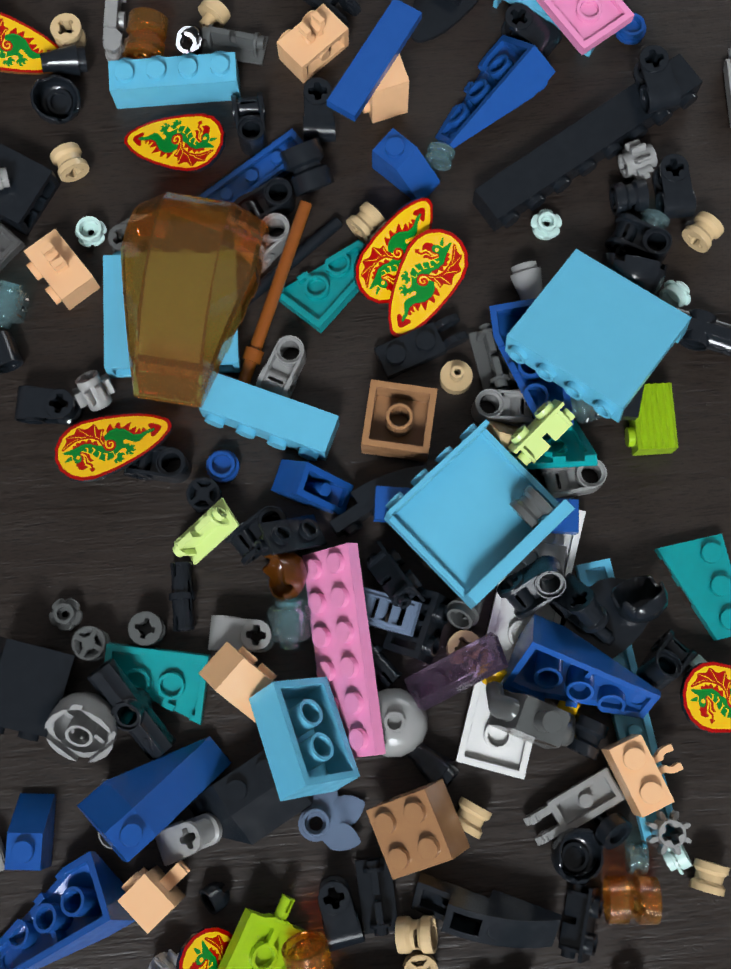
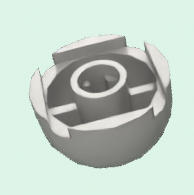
[378,688,428,757]
[45,691,118,762]

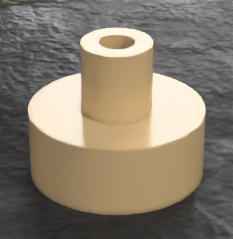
[198,0,231,28]
[439,360,473,395]

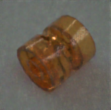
[122,7,169,59]
[602,875,662,925]
[281,930,335,969]

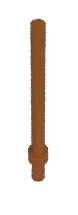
[238,200,312,384]

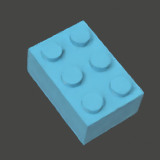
[249,676,360,801]

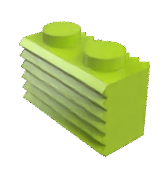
[625,382,678,456]

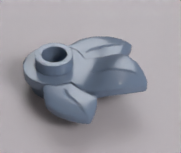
[298,790,365,851]

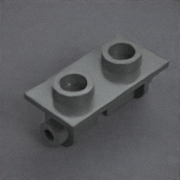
[202,24,269,65]
[468,323,516,390]

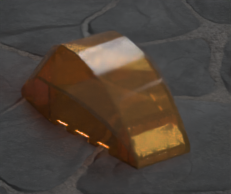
[121,192,269,408]

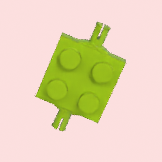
[218,894,309,969]

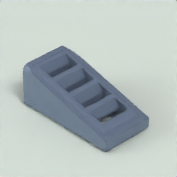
[364,587,422,637]

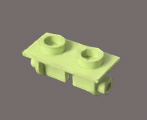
[507,399,575,466]
[172,498,240,565]

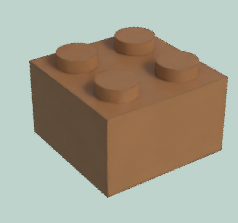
[361,379,438,463]
[366,779,470,880]

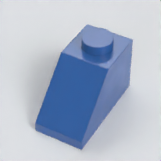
[372,128,440,200]
[271,459,354,516]
[4,793,56,871]

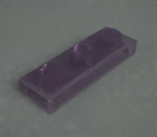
[404,632,509,711]

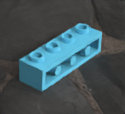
[108,51,241,109]
[199,372,339,461]

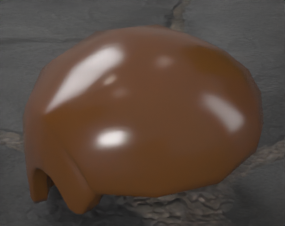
[262,551,307,601]

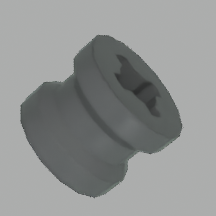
[509,485,553,529]
[128,611,167,647]
[71,626,111,662]

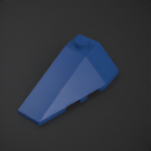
[435,35,556,149]
[489,298,574,426]
[501,614,661,719]
[77,736,232,862]
[0,851,135,969]

